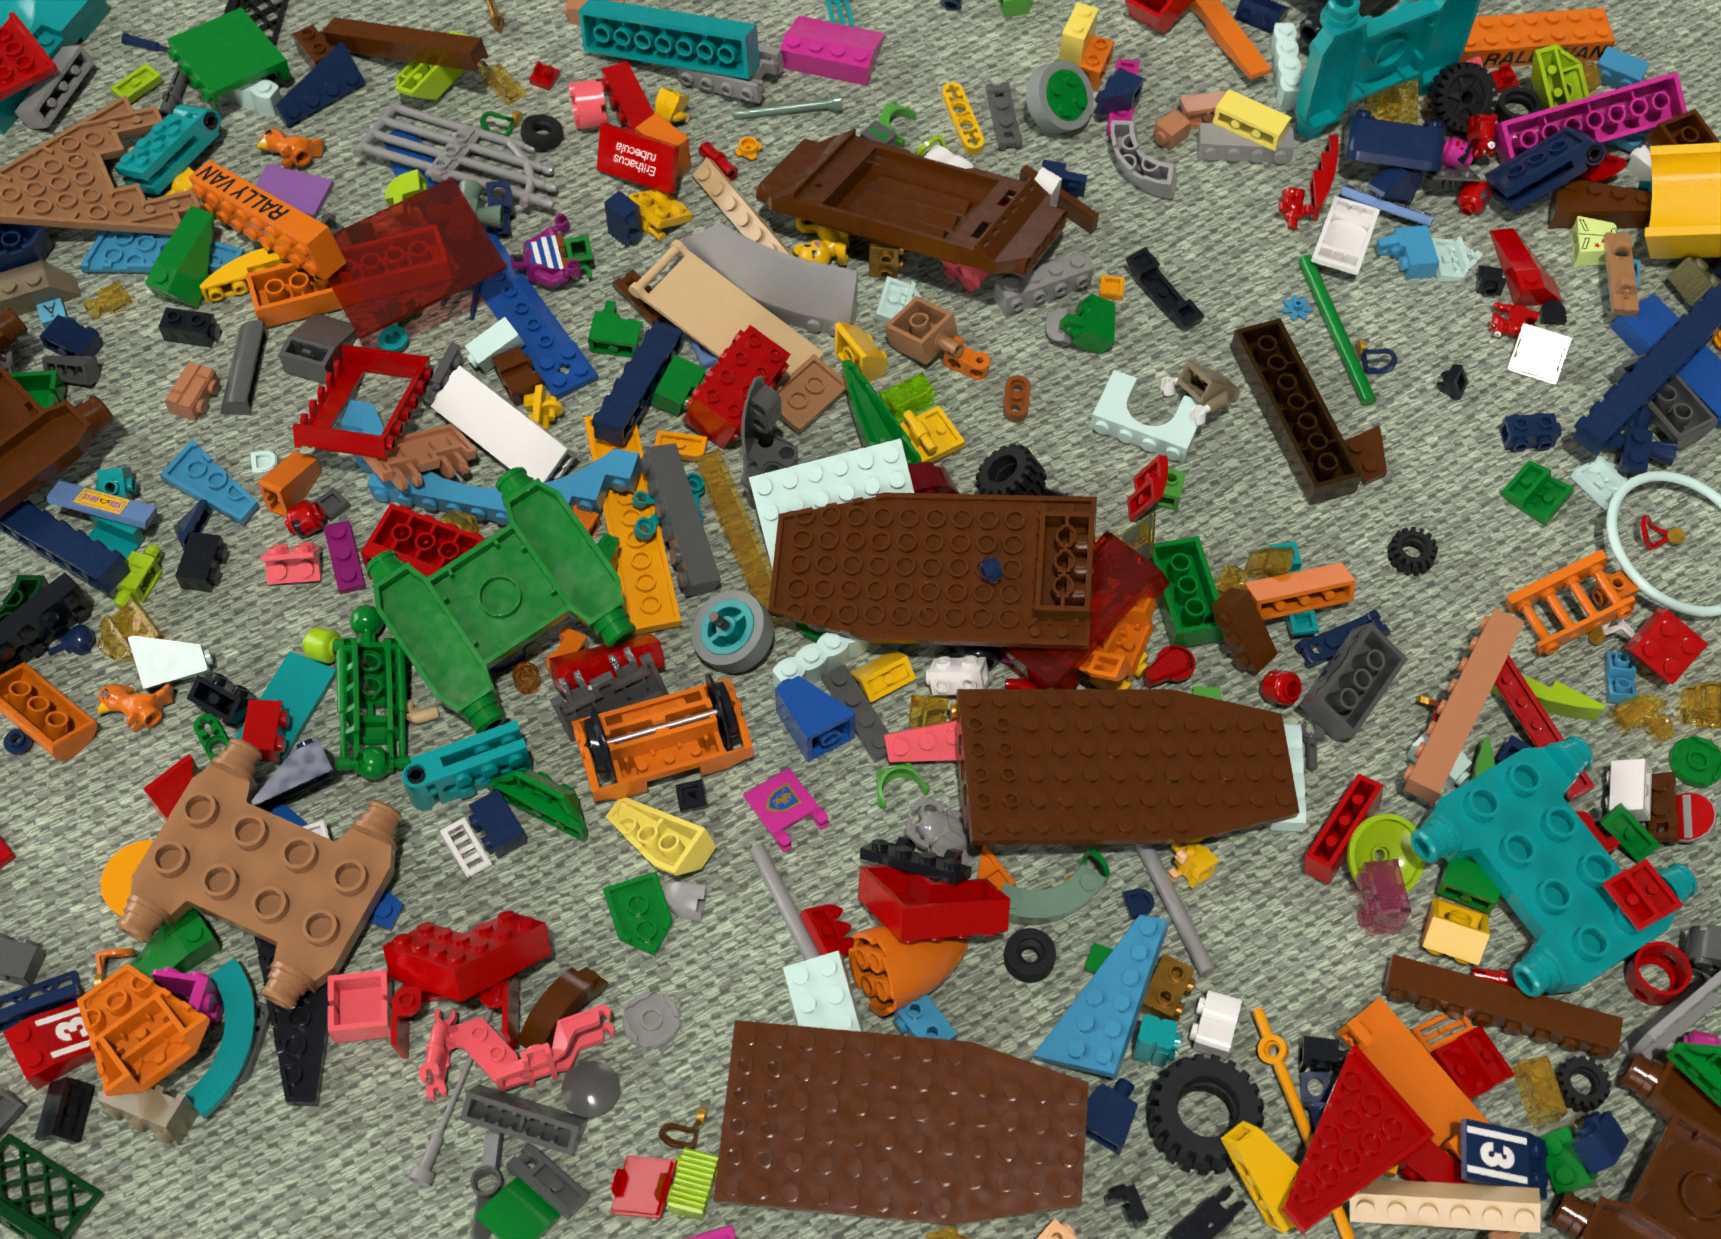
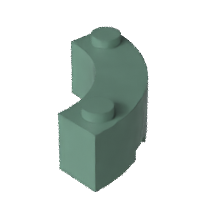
[1001,864,1107,925]

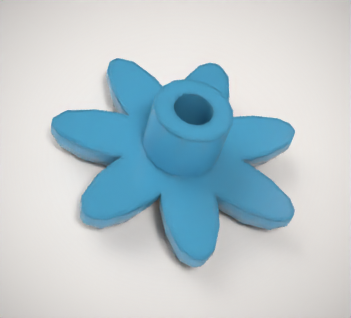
[1282,295,1313,321]

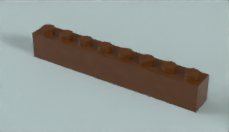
[1381,954,1623,1060]

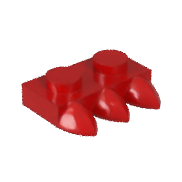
[800,904,854,958]

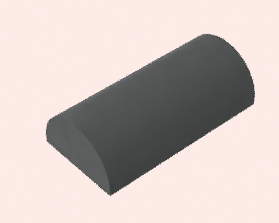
[1613,353,1718,449]

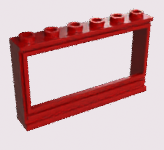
[292,345,434,461]

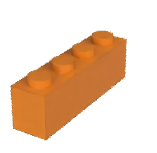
[1244,562,1355,620]

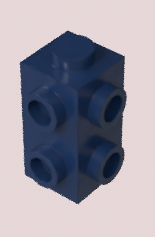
[1499,412,1562,452]

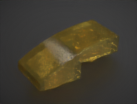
[1242,547,1295,579]

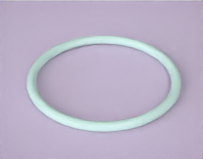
[1606,471,1721,617]

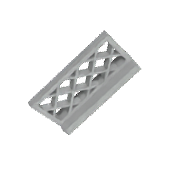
[1619,970,1721,1060]

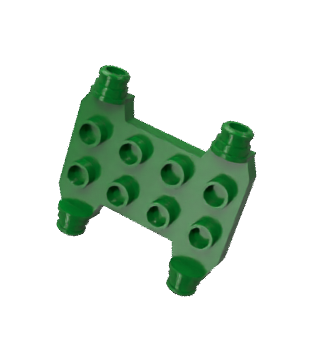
[366,467,636,734]

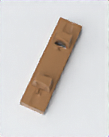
[1603,232,1639,316]

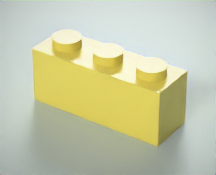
[1213,89,1292,151]

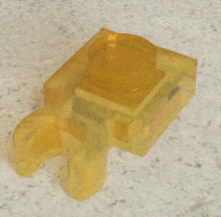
[83,281,132,319]

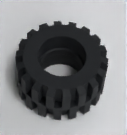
[975,444,1047,496]

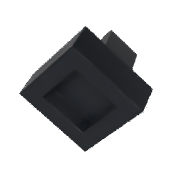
[1436,364,1469,400]

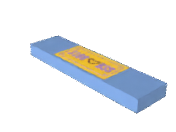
[47,480,157,529]

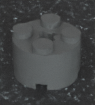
[1685,925,1721,976]

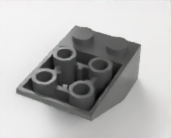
[279,313,361,383]

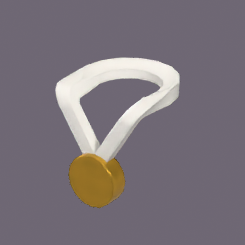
[1588,618,1636,645]

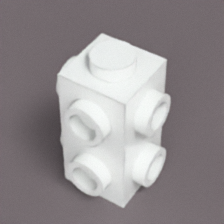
[926,655,990,697]

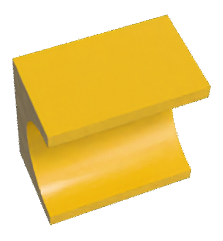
[1645,143,1721,259]

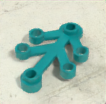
[632,473,705,541]

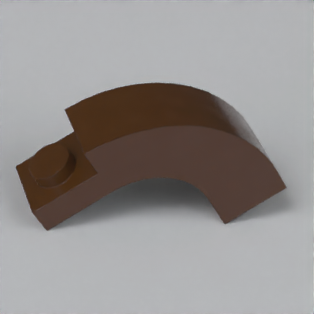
[517,967,608,1049]

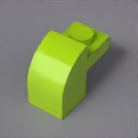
[384,169,430,228]

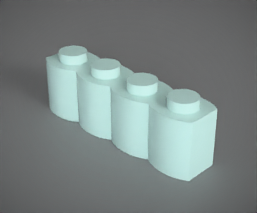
[1270,23,1302,110]
[198,79,282,117]
[772,631,870,687]
[1269,724,1306,832]

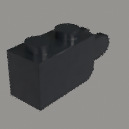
[1168,1185,1248,1239]

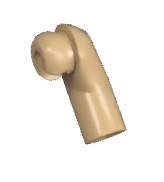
[405,699,439,724]

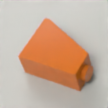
[257,451,322,518]

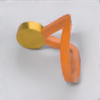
[94,948,136,986]

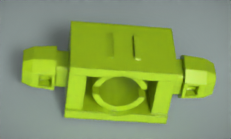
[114,544,163,610]

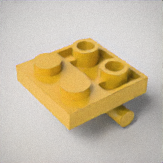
[628,189,693,241]
[900,406,965,462]

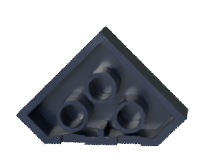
[0,223,53,273]

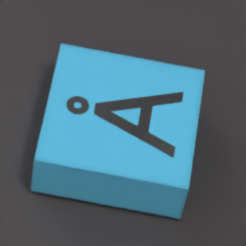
[36,298,67,328]

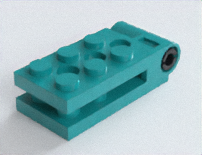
[114,104,221,195]
[402,720,533,810]

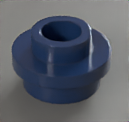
[980,557,1003,584]
[3,728,32,755]

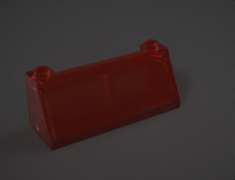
[1001,531,1170,689]

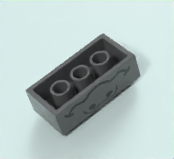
[1299,623,1408,742]

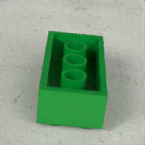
[1145,536,1224,647]

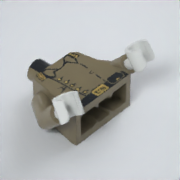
[1160,360,1240,425]

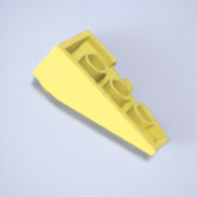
[605,797,717,876]

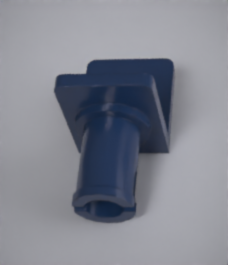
[486,180,515,238]
[1300,1072,1331,1134]

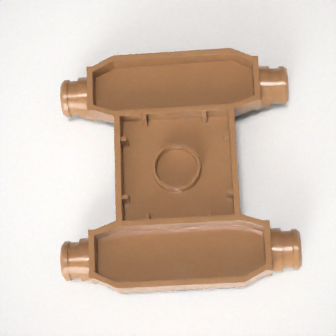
[117,738,402,1010]

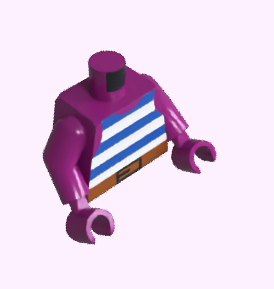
[511,213,582,288]

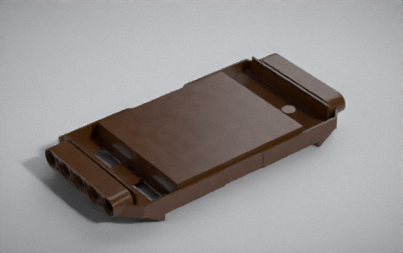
[756,129,1068,277]

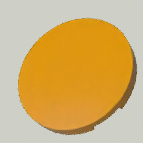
[100,840,154,918]

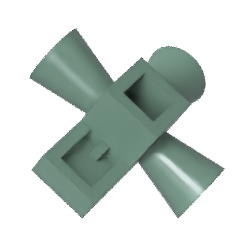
[428,180,504,242]

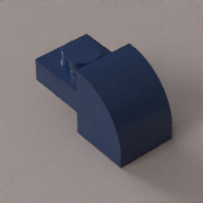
[1042,159,1088,197]

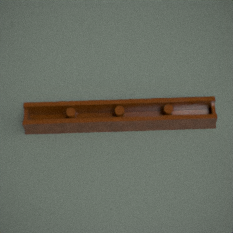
[322,17,489,71]

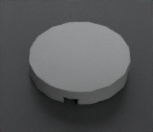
[622,992,680,1049]

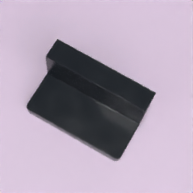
[34,1077,94,1144]

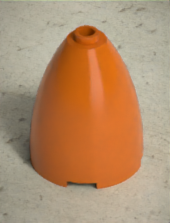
[848,925,968,1016]

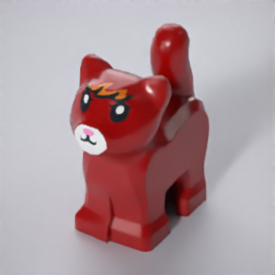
[1467,114,1498,161]
[1487,302,1540,338]

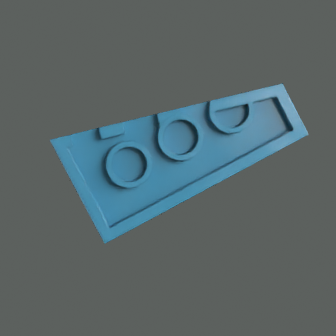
[160,439,259,525]

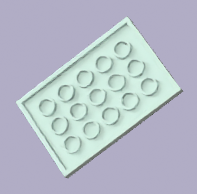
[749,439,915,570]

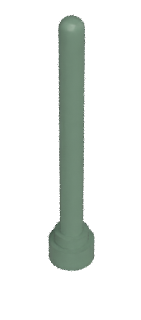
[732,93,842,119]

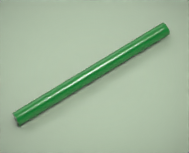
[1298,254,1376,406]

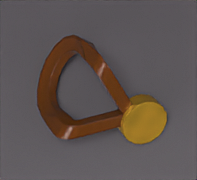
[658,1106,708,1150]

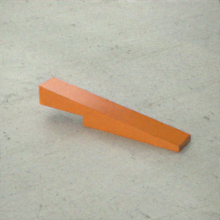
[1189,0,1271,80]

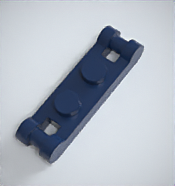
[1295,610,1391,669]

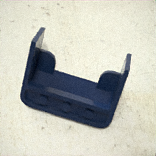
[1342,107,1446,171]

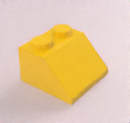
[835,322,888,383]
[1422,897,1490,965]

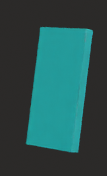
[235,651,337,762]

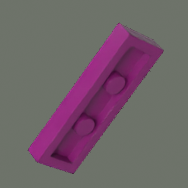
[323,520,366,595]

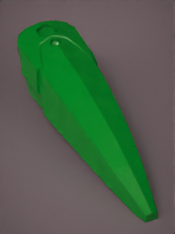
[842,359,922,465]

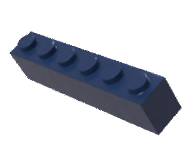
[591,321,683,447]
[0,500,130,594]

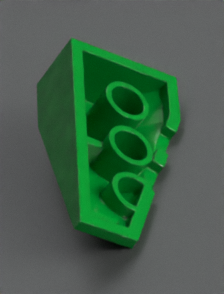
[145,206,215,309]
[129,908,222,986]

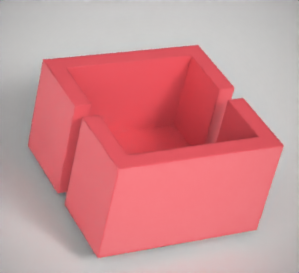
[328,970,393,1043]

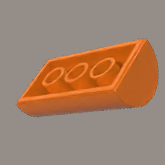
[0,662,97,761]

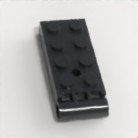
[0,572,93,675]

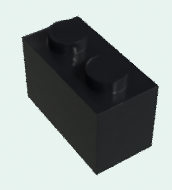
[175,531,228,593]

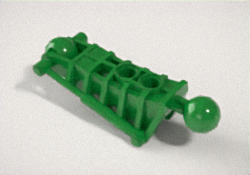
[332,604,411,781]

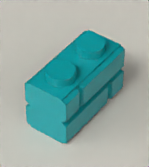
[1132,1014,1182,1068]

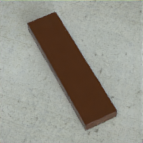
[1019,165,1099,234]

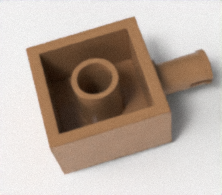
[885,296,964,365]

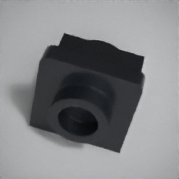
[1476,265,1506,296]
[1104,1184,1149,1230]

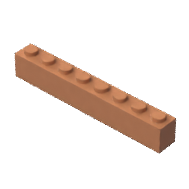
[1403,608,1525,805]

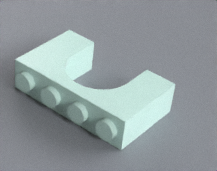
[1090,370,1204,463]

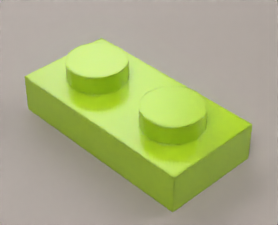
[110,63,163,104]

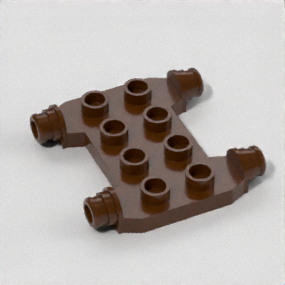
[0,307,114,517]
[1549,1052,1721,1239]

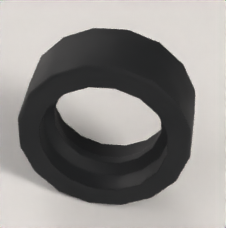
[1494,87,1542,123]

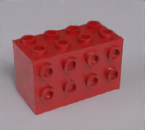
[682,325,791,450]

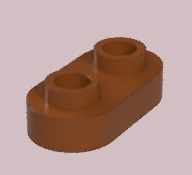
[1003,375,1031,422]

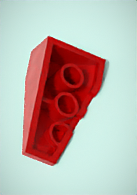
[1490,228,1562,307]

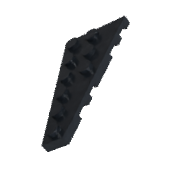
[254,936,330,1106]

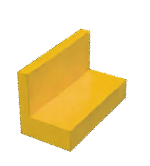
[850,649,916,703]

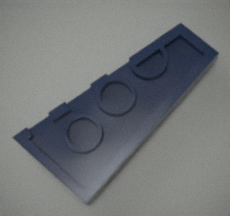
[274,41,366,127]

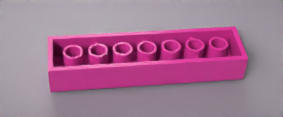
[1494,72,1687,164]

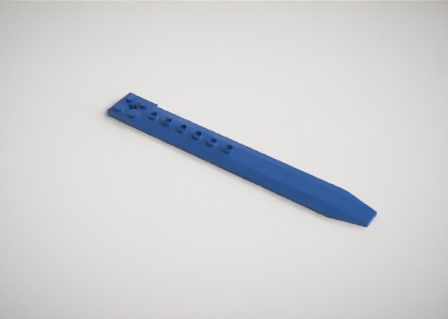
[384,130,599,400]

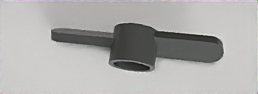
[470,1130,503,1239]

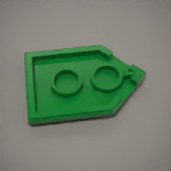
[602,871,673,956]

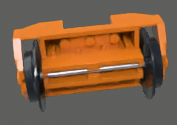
[571,673,753,802]

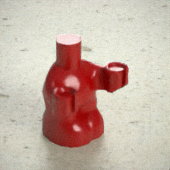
[1279,187,1315,230]

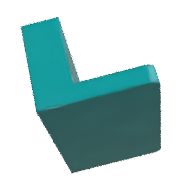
[88,515,145,562]

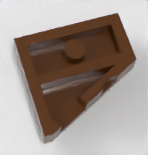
[1345,426,1387,486]

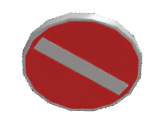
[1662,791,1717,843]

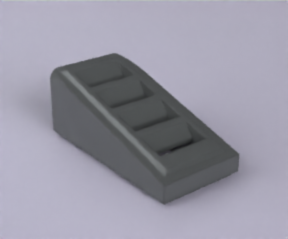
[42,356,100,386]

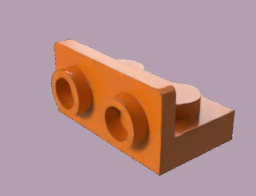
[1079,35,1115,91]

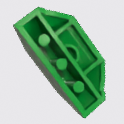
[488,769,588,843]
[1665,1042,1721,1107]

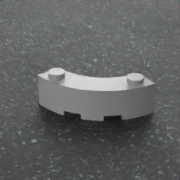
[1111,120,1177,199]

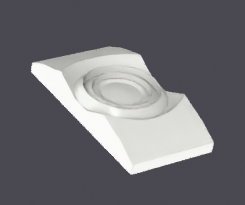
[1311,196,1380,275]

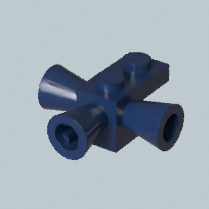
[1605,408,1678,475]

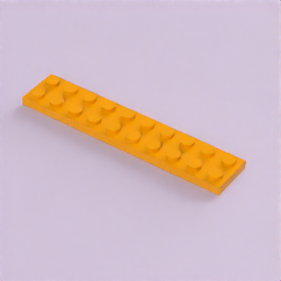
[584,416,682,635]

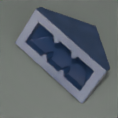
[174,499,212,551]

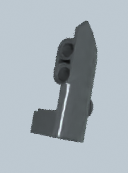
[740,376,798,510]

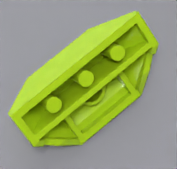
[395,31,469,100]
[1531,44,1590,111]

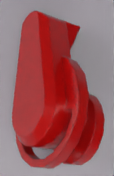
[1143,645,1196,689]

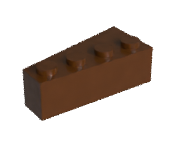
[1548,178,1652,229]

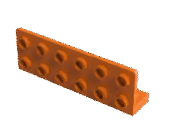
[1337,998,1490,1164]

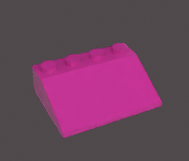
[780,15,885,86]

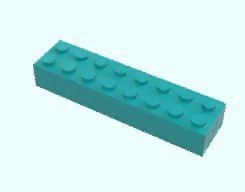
[578,0,760,79]

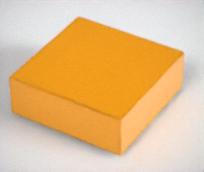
[1099,275,1125,301]

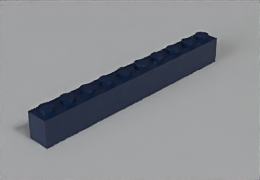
[1572,282,1721,456]

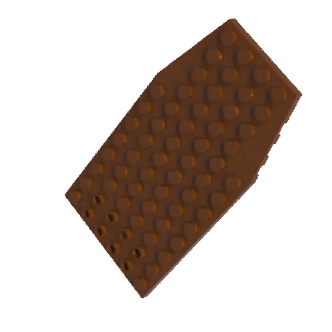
[768,492,1097,650]
[955,689,1300,845]
[713,1020,1089,1226]

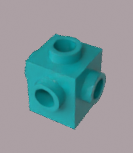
[96,467,137,498]

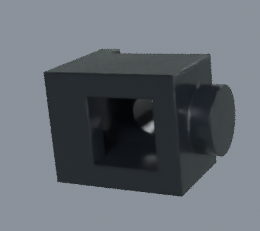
[1298,1035,1344,1073]

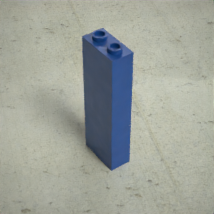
[1611,294,1721,429]

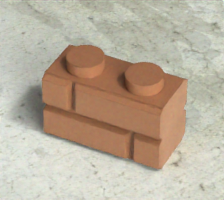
[165,362,220,421]

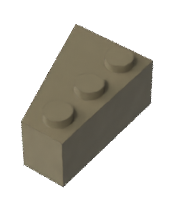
[97,1085,199,1145]

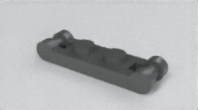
[986,82,1022,150]

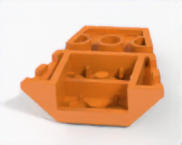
[77,963,210,1097]

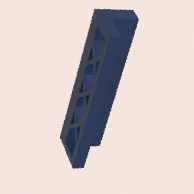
[0,970,83,1033]

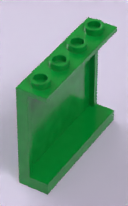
[167,7,290,110]

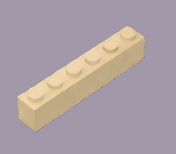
[1350,1179,1541,1233]

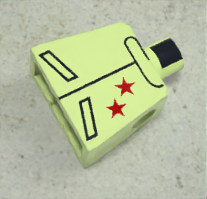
[1571,216,1617,266]

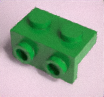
[1539,1126,1599,1197]

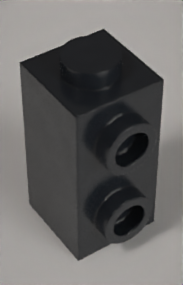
[158,307,220,348]

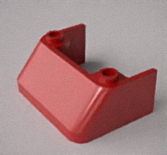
[390,973,519,1059]

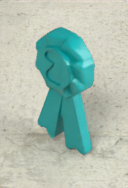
[373,303,409,352]

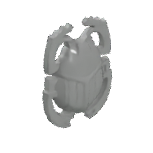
[905,797,973,865]

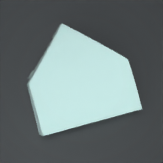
[1432,236,1484,282]
[874,276,922,322]
[1570,456,1627,511]

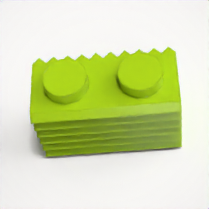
[666,1147,719,1221]

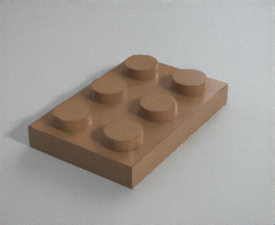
[774,354,847,434]

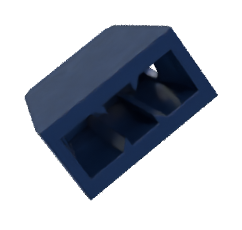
[1086,1078,1138,1156]

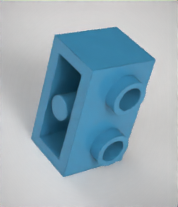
[893,994,957,1040]

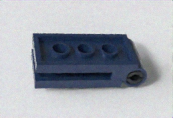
[1484,126,1606,213]

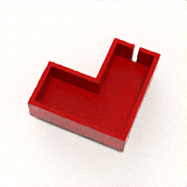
[858,865,1011,944]
[383,911,552,1002]

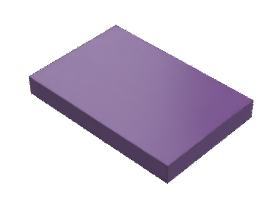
[255,164,334,219]

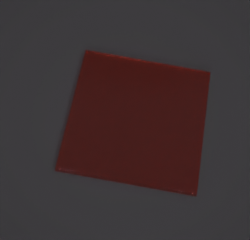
[327,177,508,340]

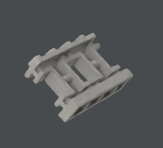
[676,44,784,103]

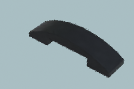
[1126,247,1204,329]

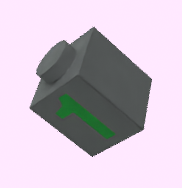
[860,120,897,147]

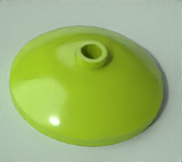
[1347,814,1425,898]

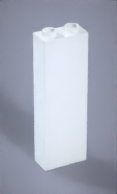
[431,365,578,483]

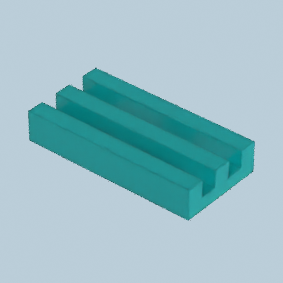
[825,0,855,27]

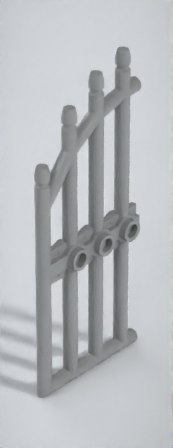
[353,102,558,208]

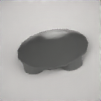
[561,1061,621,1120]

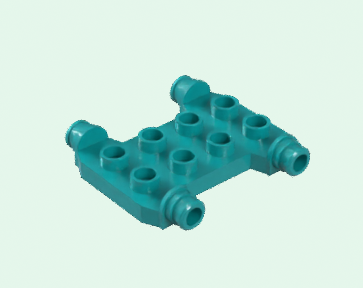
[1295,0,1481,139]
[1411,736,1698,998]

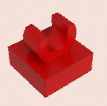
[529,61,560,91]
[1489,64,1520,93]

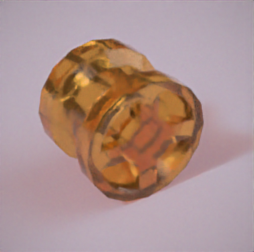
[512,662,541,695]

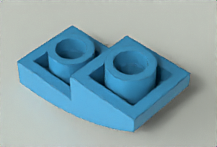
[1605,651,1638,705]

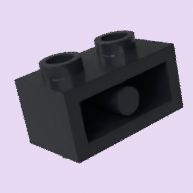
[187,672,258,726]

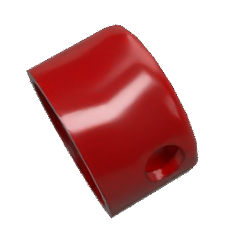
[1625,941,1692,1007]

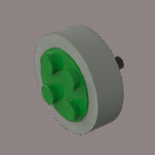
[1026,60,1094,134]

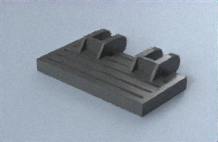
[550,646,669,742]

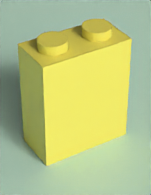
[1059,2,1099,66]

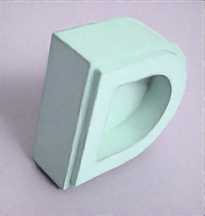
[250,450,279,478]

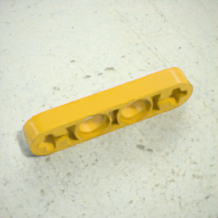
[942,82,984,155]

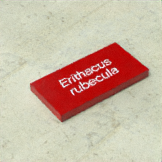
[596,123,680,194]

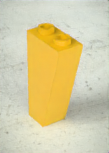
[1220,1121,1300,1234]

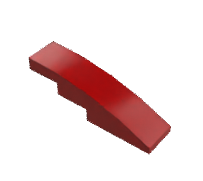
[1309,134,1339,221]

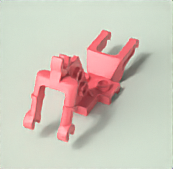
[418,1004,615,1102]

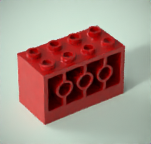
[360,503,485,580]

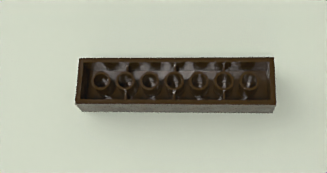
[1231,318,1362,505]

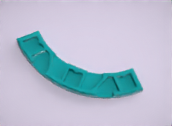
[185,957,257,1119]

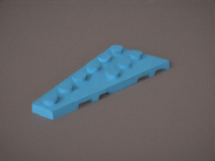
[80,230,245,273]
[1033,915,1169,1079]

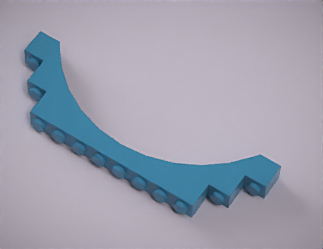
[340,400,641,525]

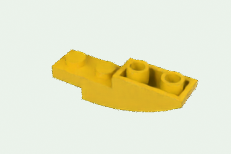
[200,248,291,303]

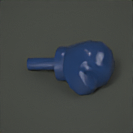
[47,624,94,656]

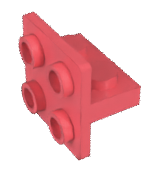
[261,542,322,585]

